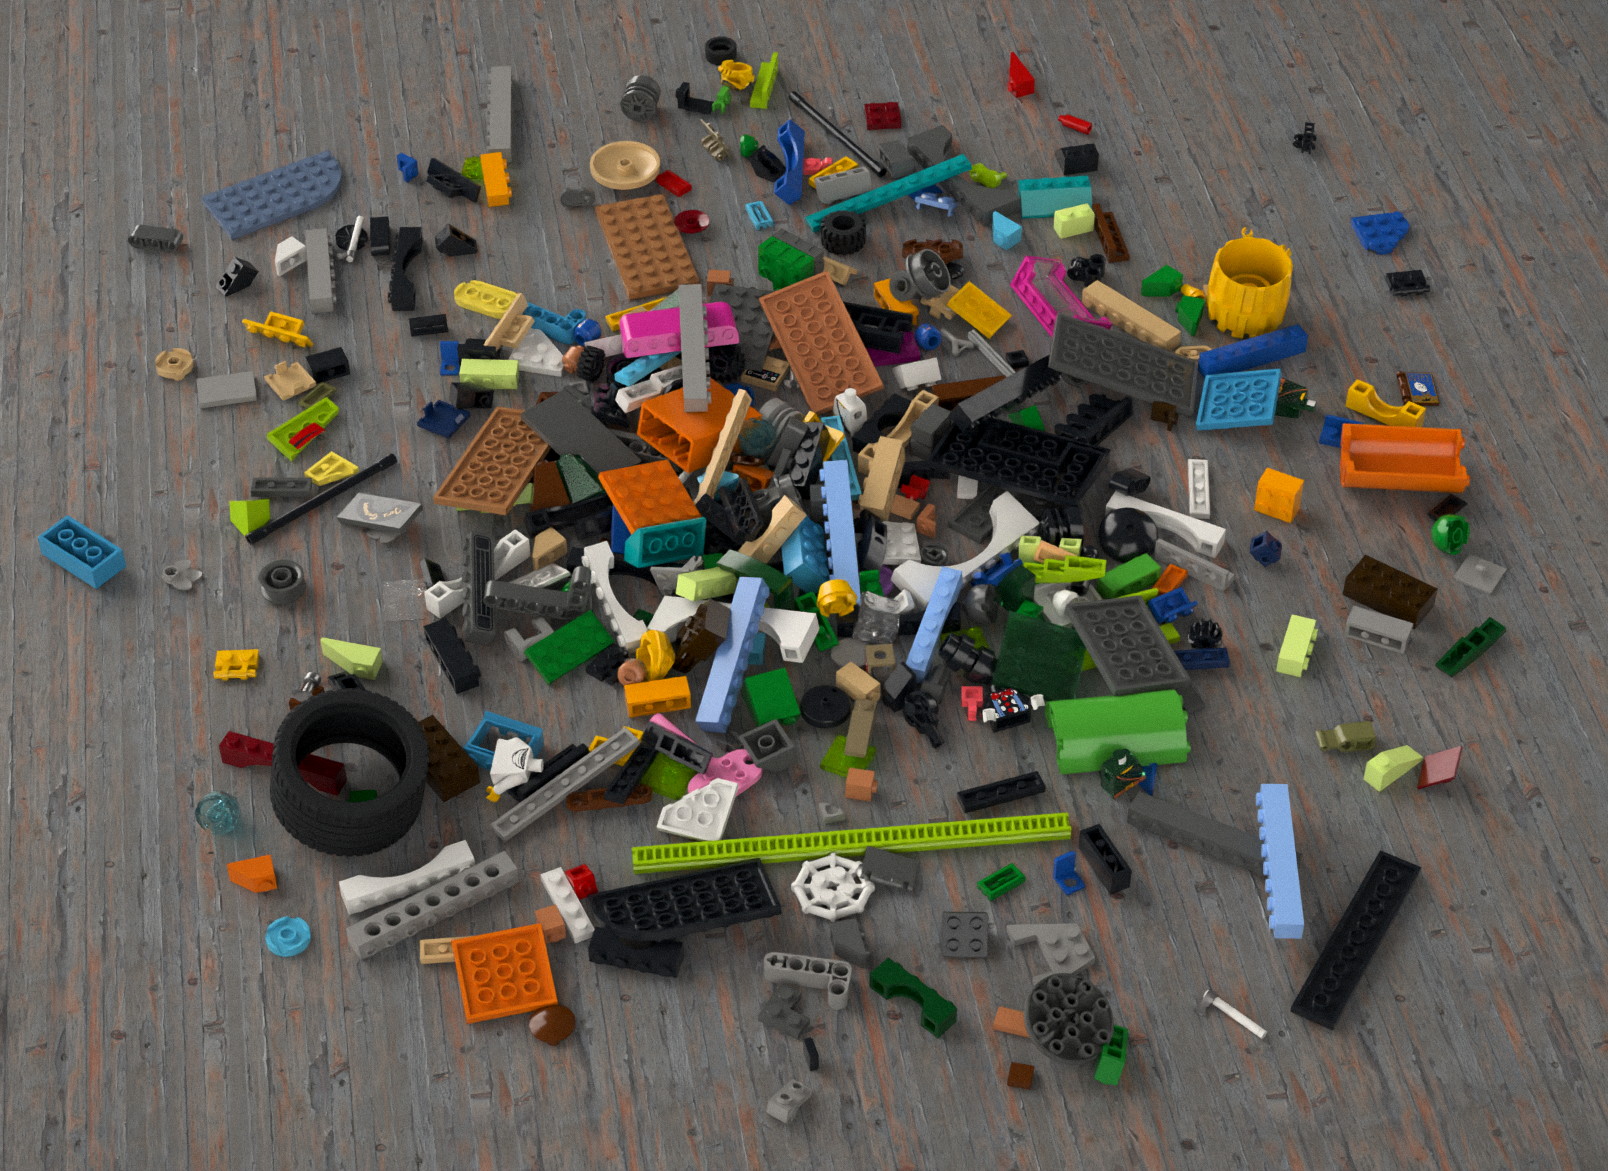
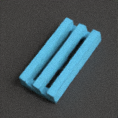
[745,201,773,230]

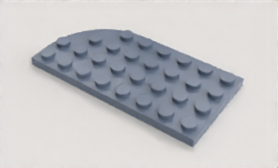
[201,150,342,240]

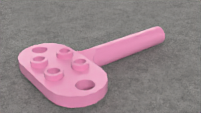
[650,713,763,797]

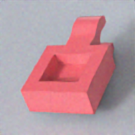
[803,158,832,175]
[961,686,983,721]

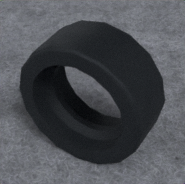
[705,36,737,65]

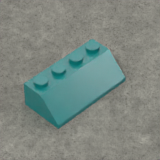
[1017,176,1092,219]
[624,517,706,568]

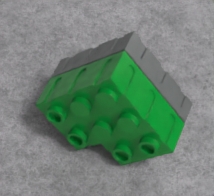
[758,228,824,291]

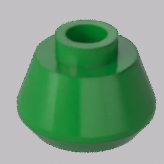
[740,134,758,158]

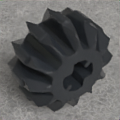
[1187,618,1223,649]

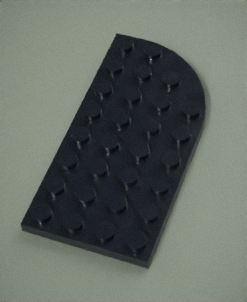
[587,858,782,942]

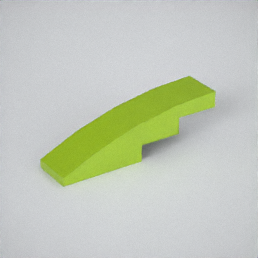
[1021,555,1106,583]

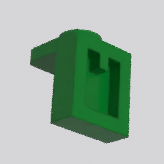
[859,569,884,604]

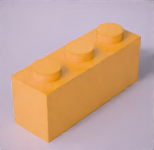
[480,152,512,207]
[874,278,919,325]
[624,676,691,718]

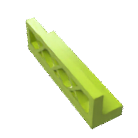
[750,52,778,109]

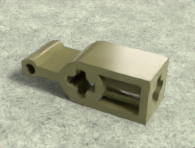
[1315,721,1376,752]

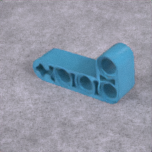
[522,302,586,344]

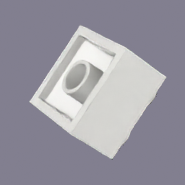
[892,357,941,391]

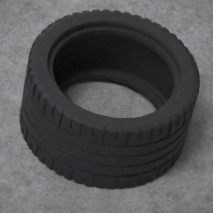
[270,688,429,857]

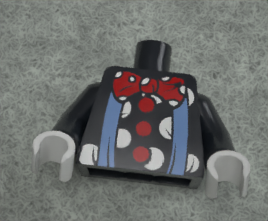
[979,684,1045,733]

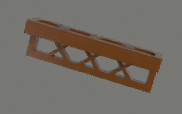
[1092,203,1130,263]

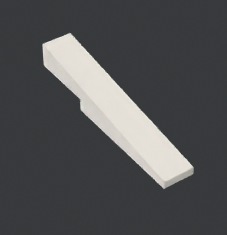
[615,365,683,413]

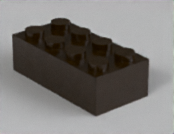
[1343,554,1438,629]
[418,714,480,802]

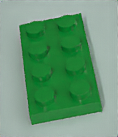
[524,610,614,685]

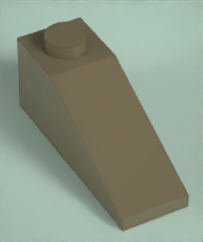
[844,699,877,758]

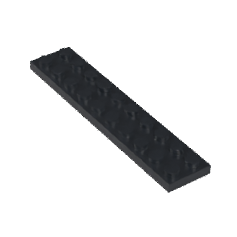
[1290,850,1422,1030]

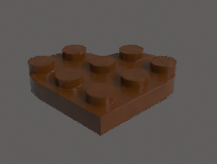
[902,239,964,264]

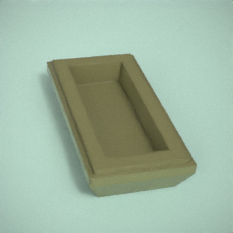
[297,382,337,409]

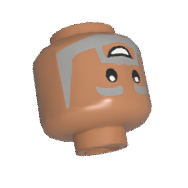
[618,658,647,686]

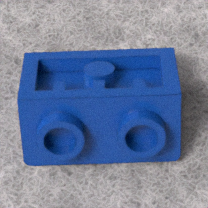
[1319,415,1364,448]

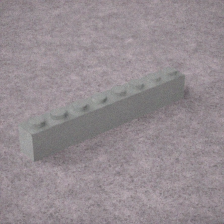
[486,66,513,163]
[679,284,711,412]

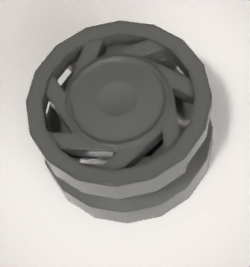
[920,543,948,566]

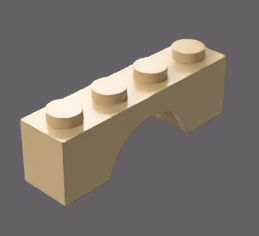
[738,495,807,564]

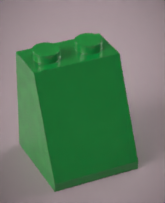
[740,667,801,728]

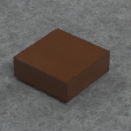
[1007,1062,1035,1090]

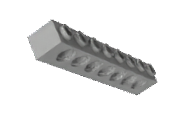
[346,851,519,960]

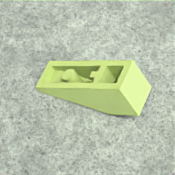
[321,637,383,680]
[1364,745,1424,792]

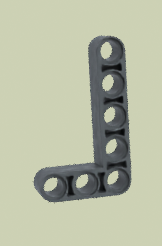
[483,566,591,621]

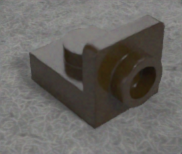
[1151,401,1179,431]

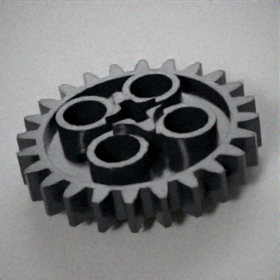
[705,344,746,384]

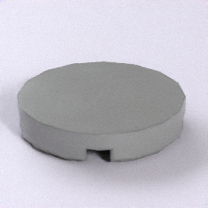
[831,638,868,669]

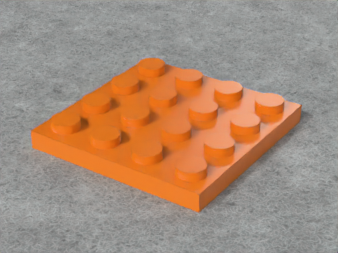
[598,459,702,535]
[451,923,558,1024]

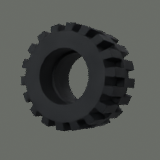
[821,210,866,255]

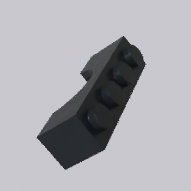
[852,393,911,453]
[588,927,684,978]

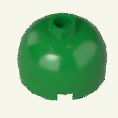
[1431,514,1470,555]

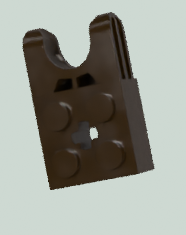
[672,598,730,673]

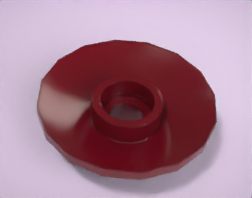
[674,210,710,234]

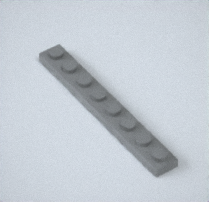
[490,727,640,842]

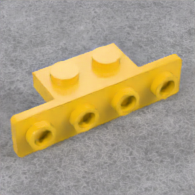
[242,311,314,347]

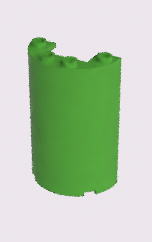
[1044,689,1191,775]

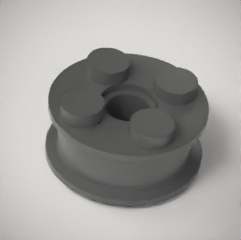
[259,560,306,605]

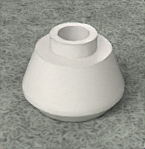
[1052,590,1079,617]

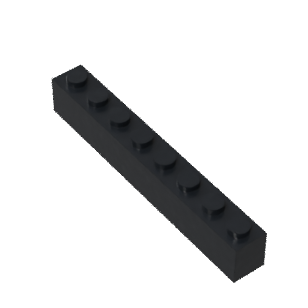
[949,354,1062,432]

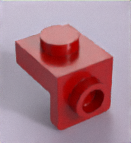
[900,475,930,501]

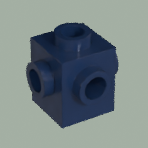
[1249,531,1282,567]

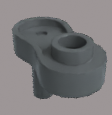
[560,187,595,208]

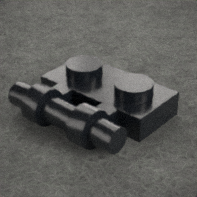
[1385,270,1430,297]
[704,524,741,555]
[586,643,636,686]

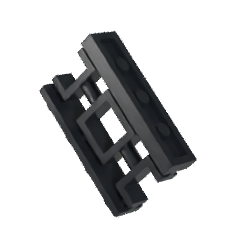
[843,302,913,354]

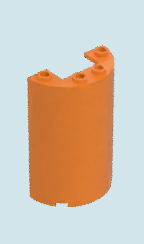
[1340,423,1470,493]

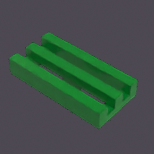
[977,863,1026,901]

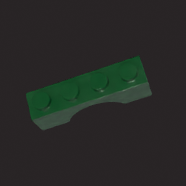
[870,957,957,1038]

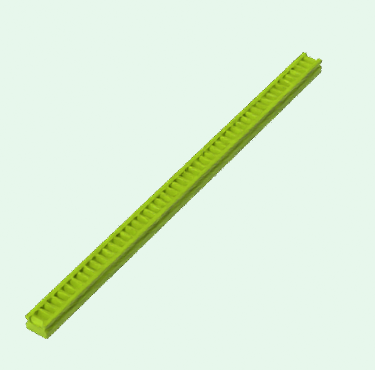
[632,812,1072,874]

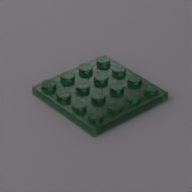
[991,611,1086,702]

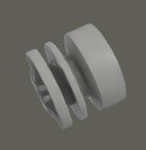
[759,398,805,443]

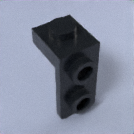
[675,82,714,114]

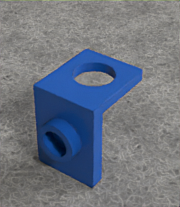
[440,341,460,375]
[1053,851,1085,895]

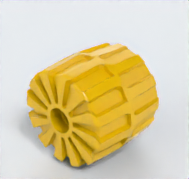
[1206,236,1293,339]

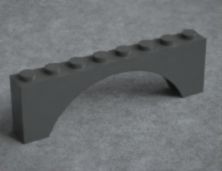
[907,125,1021,226]

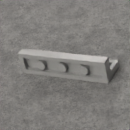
[1154,538,1235,592]

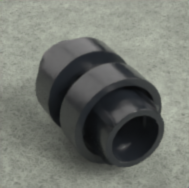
[938,633,1000,685]

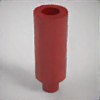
[1058,114,1092,135]

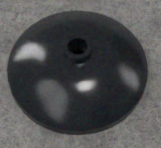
[1098,507,1159,563]

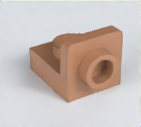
[916,503,937,538]

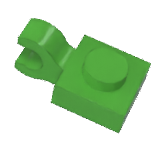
[712,86,732,114]

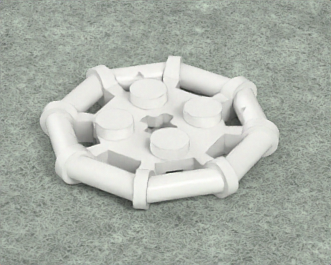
[791,853,875,922]

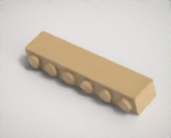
[1081,280,1181,351]

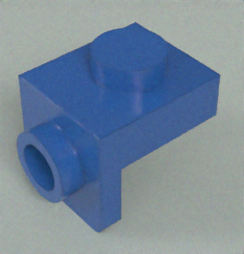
[397,153,418,182]

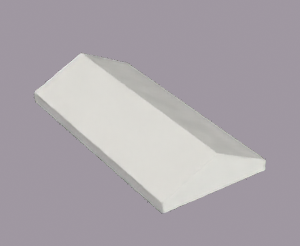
[495,563,570,611]

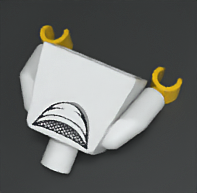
[486,737,544,803]

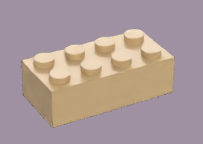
[858,436,906,522]

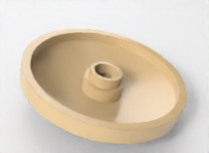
[590,141,660,190]

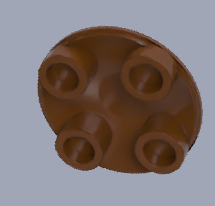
[729,452,765,467]
[529,1004,576,1046]

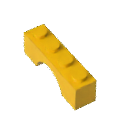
[1345,379,1426,427]

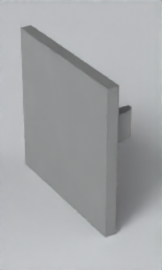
[1453,554,1507,595]

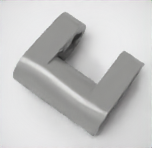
[504,616,554,661]

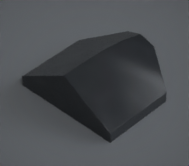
[749,145,786,182]

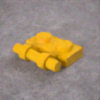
[213,649,259,681]

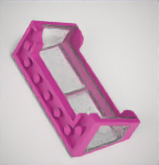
[1010,255,1113,338]

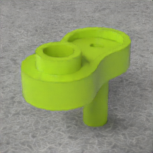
[969,163,1007,189]

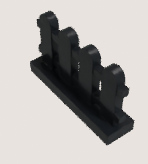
[1054,394,1133,446]

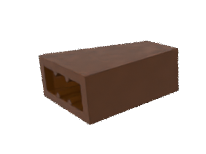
[530,460,570,512]

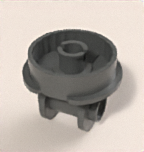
[889,249,951,301]
[745,473,806,532]

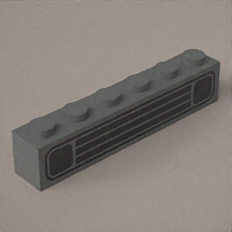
[461,531,496,646]

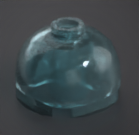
[737,418,777,457]
[195,790,241,835]

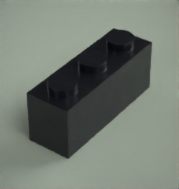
[1078,824,1132,895]

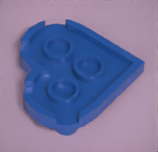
[1351,211,1409,255]

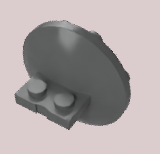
[1023,973,1114,1065]

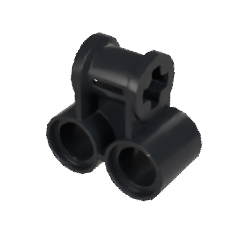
[1067,254,1106,287]

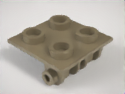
[700,119,731,161]

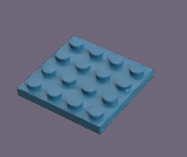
[1196,369,1282,431]

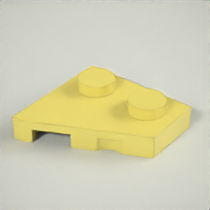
[304,451,359,486]

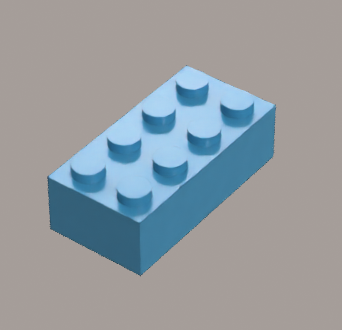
[37,515,126,589]
[781,515,829,594]

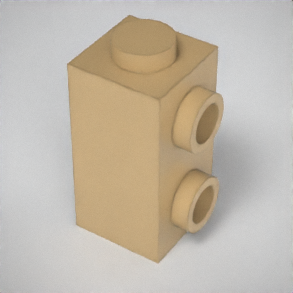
[836,662,880,702]

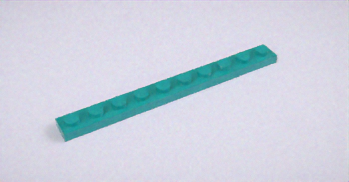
[805,154,972,233]

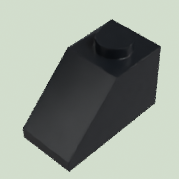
[435,223,478,257]
[881,661,916,713]

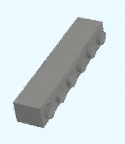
[305,228,337,314]

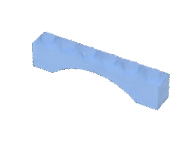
[906,566,963,684]

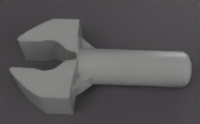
[784,368,801,394]

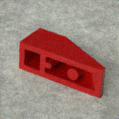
[1007,52,1035,98]

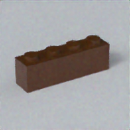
[931,375,1007,411]

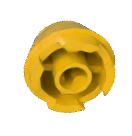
[817,579,857,617]

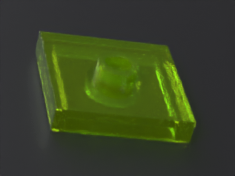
[820,735,877,778]
[640,753,697,801]

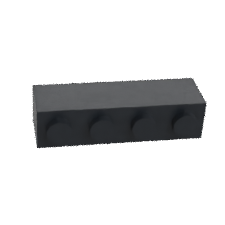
[790,422,831,500]
[423,618,481,694]

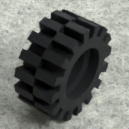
[576,346,606,382]

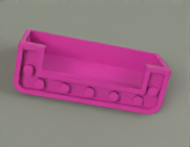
[619,302,739,358]

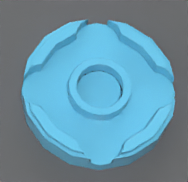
[265,916,311,957]

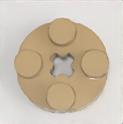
[155,348,194,381]

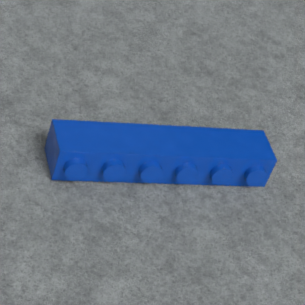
[1198,324,1308,379]

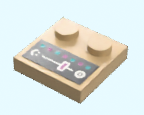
[741,356,790,391]

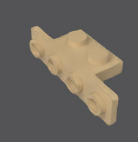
[484,293,535,352]

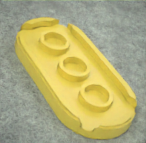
[454,280,518,319]

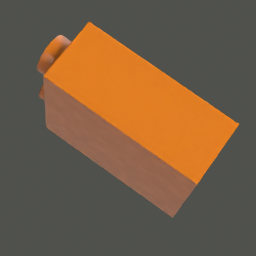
[637,378,762,473]

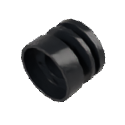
[1041,505,1084,548]

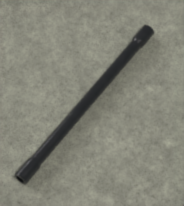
[789,91,887,177]
[245,453,397,545]

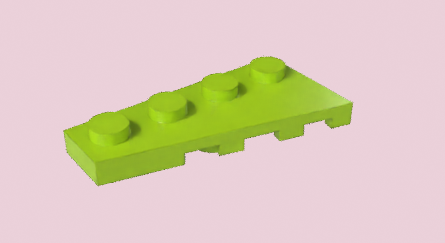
[266,397,339,462]

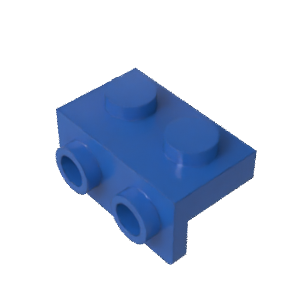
[1147,587,1198,624]

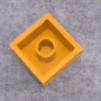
[1254,467,1304,523]

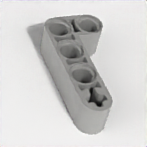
[764,952,852,1010]

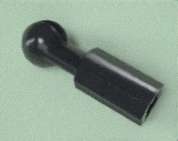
[1070,545,1099,597]

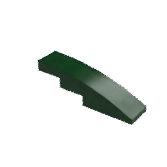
[717,550,792,595]
[1435,617,1506,677]

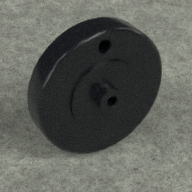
[800,685,851,728]

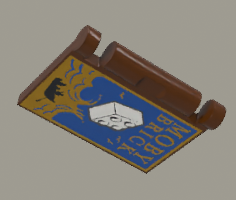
[1396,371,1440,406]

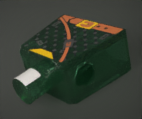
[1275,378,1317,419]
[1100,748,1146,799]

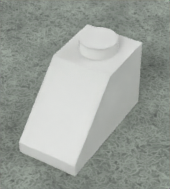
[275,237,307,276]

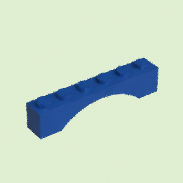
[774,119,805,205]

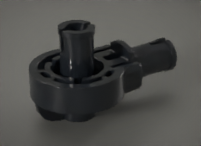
[903,692,945,748]

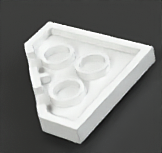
[509,328,564,377]
[656,778,739,842]

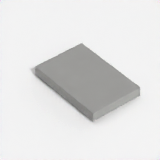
[196,371,257,408]

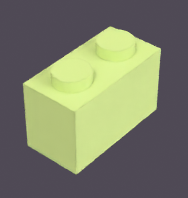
[1054,203,1095,239]

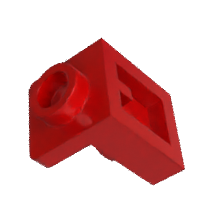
[564,864,598,900]

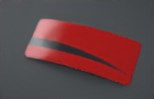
[289,422,325,450]

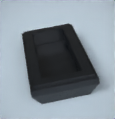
[1428,494,1467,521]

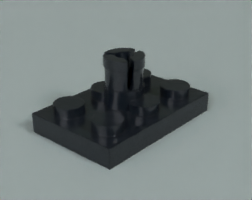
[590,382,631,428]

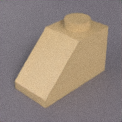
[532,527,567,571]

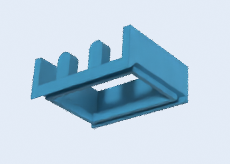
[462,710,544,771]

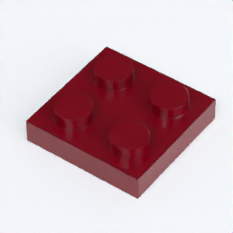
[864,102,901,130]

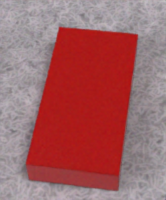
[655,170,692,197]

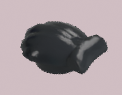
[945,261,965,280]

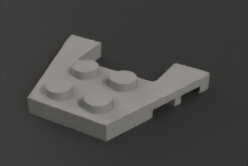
[1006,923,1095,986]

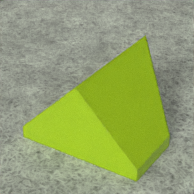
[229,499,271,536]

